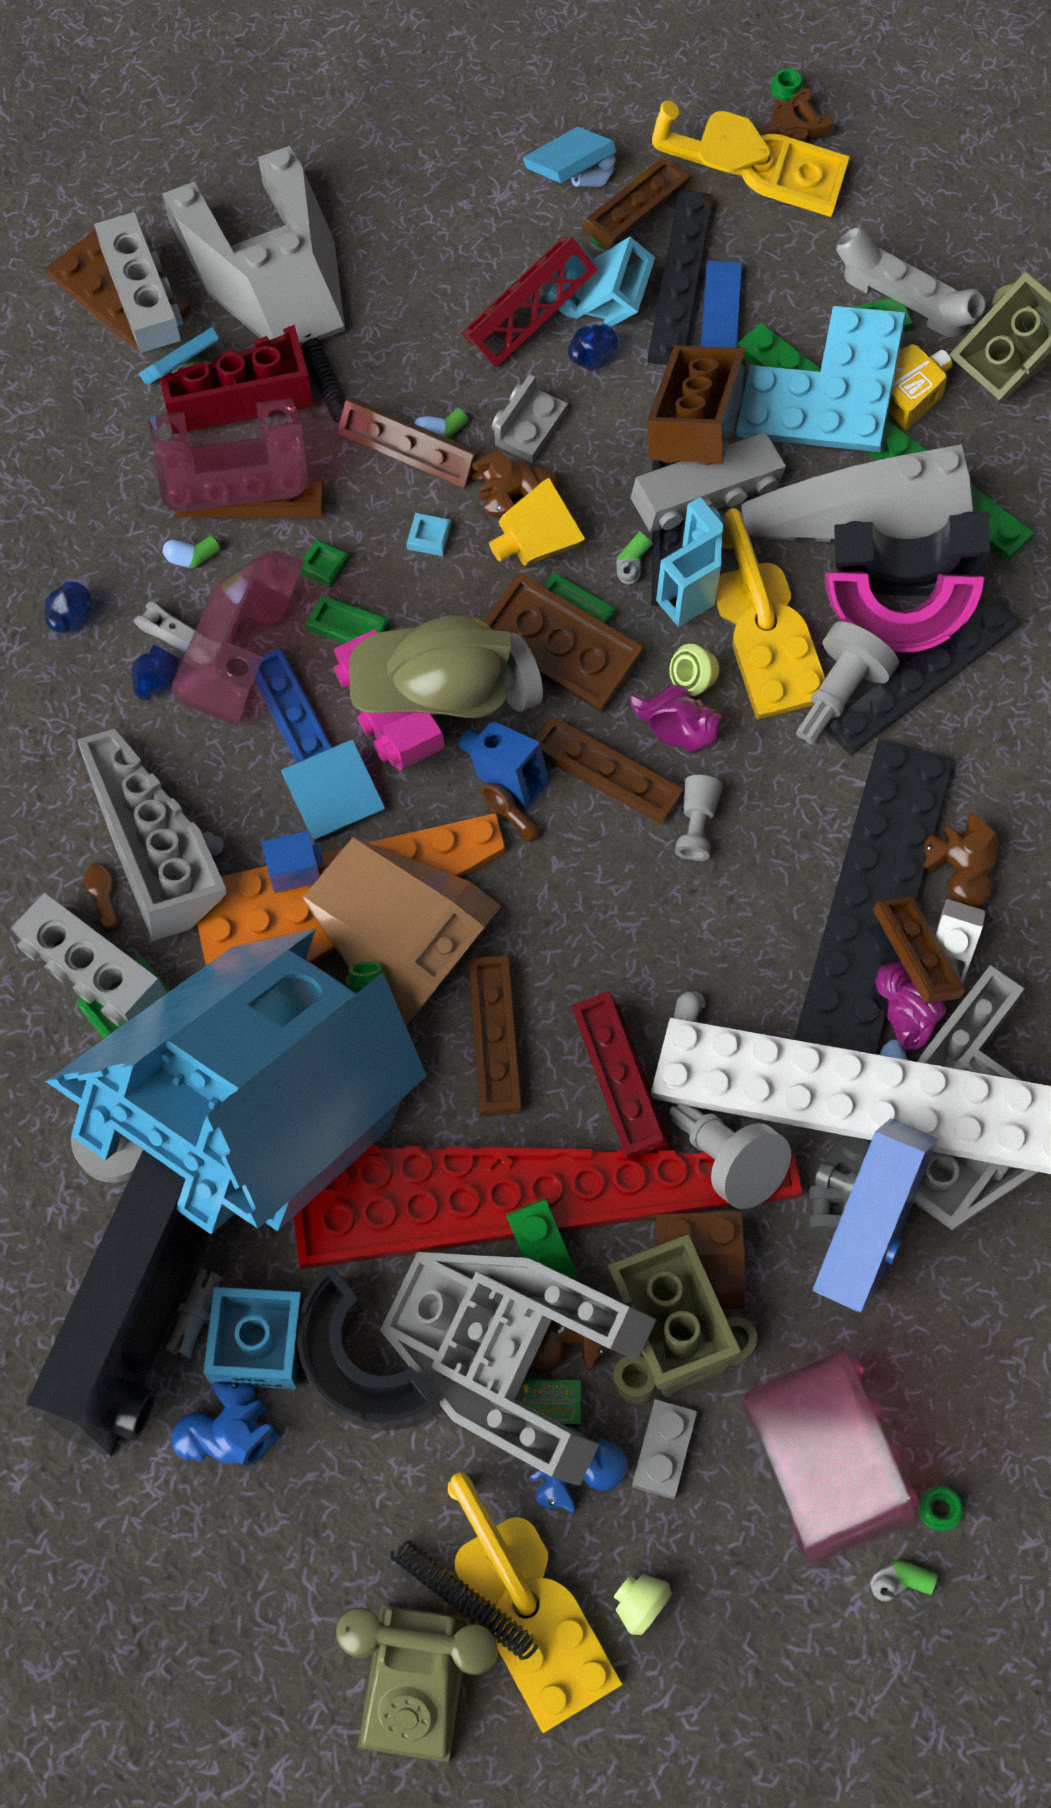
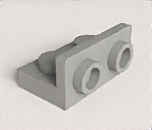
[492,374,568,463]

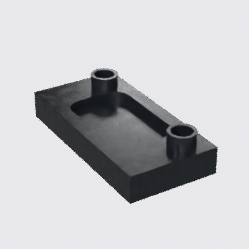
[26,1150,210,1456]

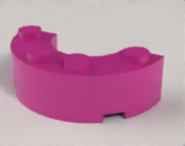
[825,571,984,653]
[333,629,444,771]

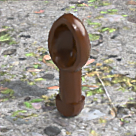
[481,782,540,842]
[84,863,120,932]

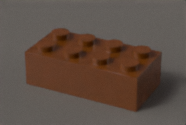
[647,345,746,465]

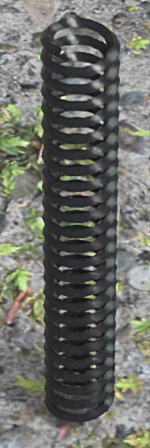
[301,334,346,423]
[390,1540,538,1660]

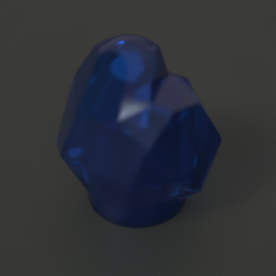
[568,324,618,371]
[44,581,92,633]
[132,644,180,700]

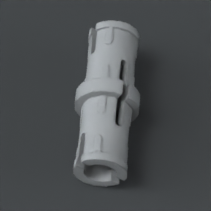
[165,1268,223,1359]

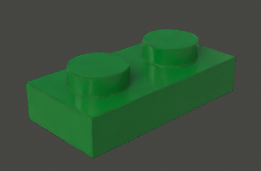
[506,1197,578,1280]

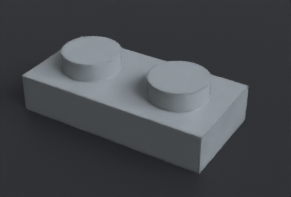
[632,1399,697,1499]

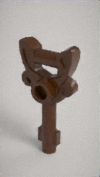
[757,88,834,142]

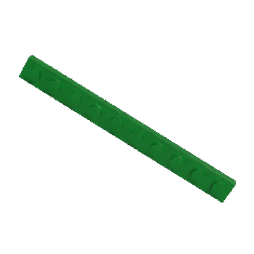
[737,323,1034,562]

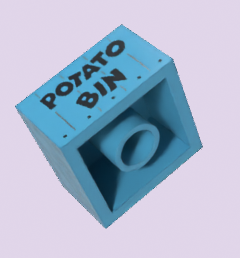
[203,1287,304,1390]

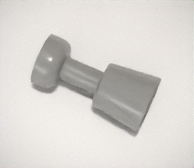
[675,775,723,861]

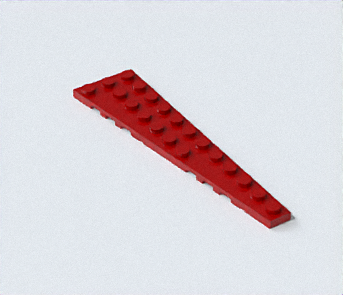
[294,1145,802,1269]

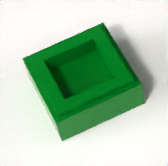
[298,539,349,588]

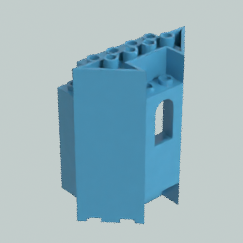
[45,929,427,1234]

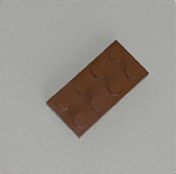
[45,229,192,354]
[484,572,644,713]

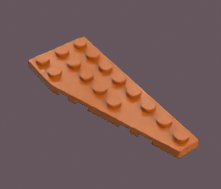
[197,813,505,965]

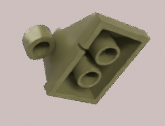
[949,272,1051,404]
[608,1234,758,1404]
[336,1605,498,1763]

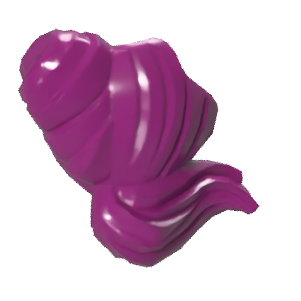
[630,684,723,753]
[875,962,946,1050]

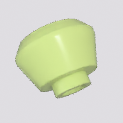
[670,644,719,696]
[614,1573,672,1635]

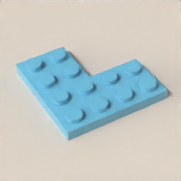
[736,306,906,452]

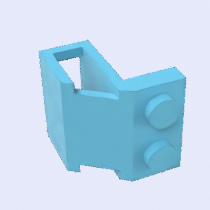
[542,237,655,326]
[656,497,723,627]

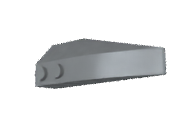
[741,444,973,542]
[77,729,227,941]

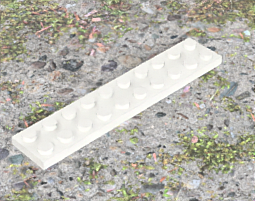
[651,1018,1051,1174]

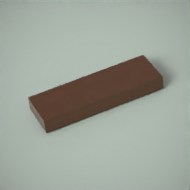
[873,896,965,1004]

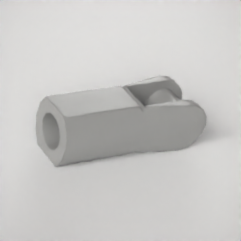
[134,602,203,656]

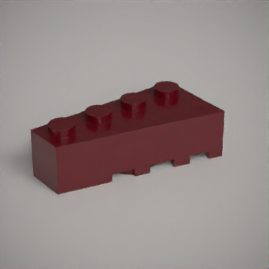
[159,324,313,435]

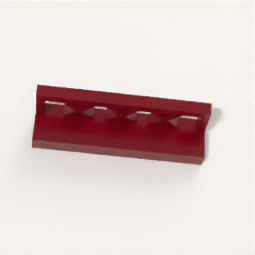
[460,237,599,368]
[571,990,673,1159]

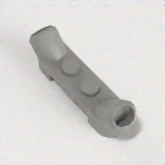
[836,228,986,337]

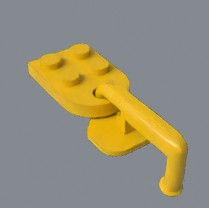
[652,101,850,217]
[715,508,825,720]
[447,1472,622,1733]

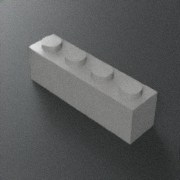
[630,432,786,533]

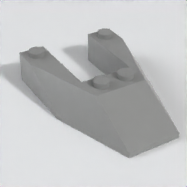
[162,145,345,347]
[914,965,1039,1230]
[380,1252,656,1486]

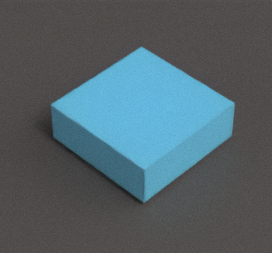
[407,513,452,556]

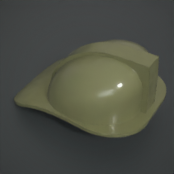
[349,615,511,718]

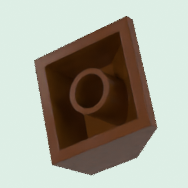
[654,1211,745,1308]

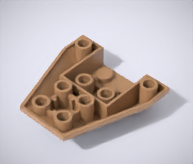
[302,837,502,1026]

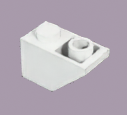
[934,899,985,985]

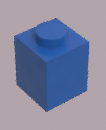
[261,831,325,893]

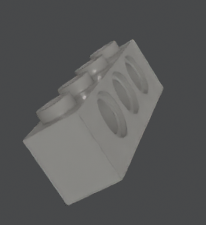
[94,212,183,353]
[11,893,167,1026]

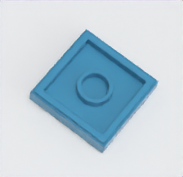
[523,126,616,184]
[138,327,219,384]
[281,739,385,842]

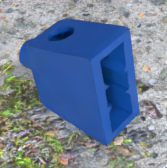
[459,722,550,810]

